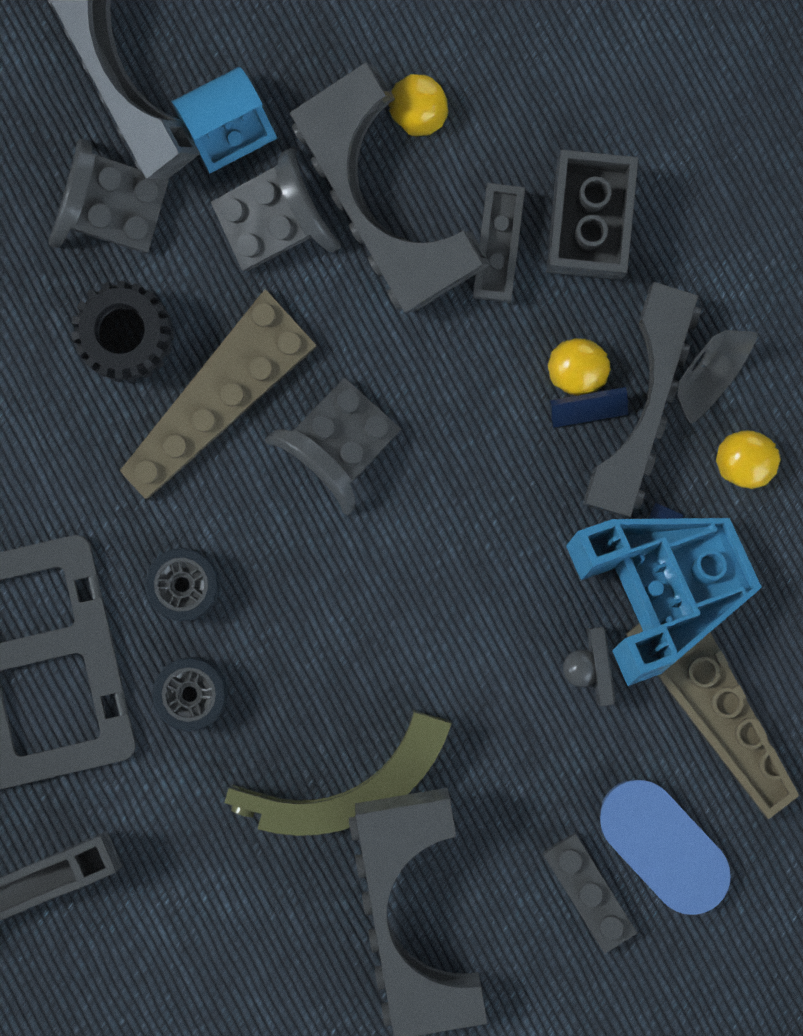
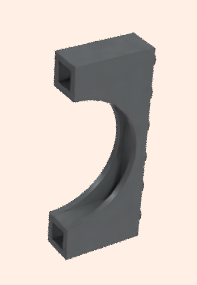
[290,62,490,313]
[349,788,487,1036]

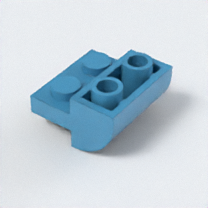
[171,67,278,173]

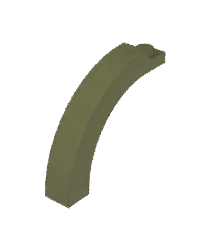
[224,710,452,836]

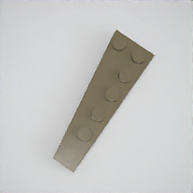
[120,289,317,500]
[625,623,799,819]

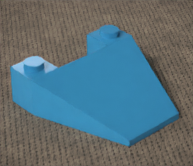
[566,518,762,686]

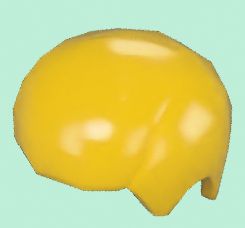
[388,74,448,136]
[547,338,611,396]
[716,430,780,489]

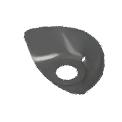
[677,330,758,424]

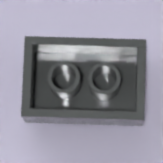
[546,150,638,280]

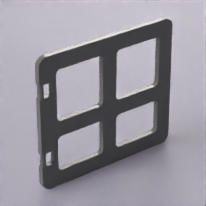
[0,535,136,789]

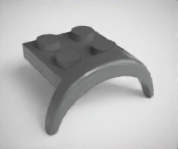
[48,138,169,254]
[211,147,341,271]
[265,378,401,516]

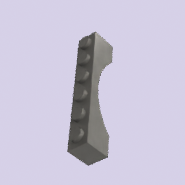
[47,0,200,179]
[583,282,701,518]
[0,831,122,921]

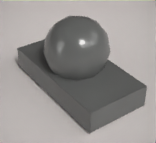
[563,626,616,706]

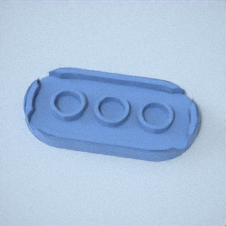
[600,779,731,915]

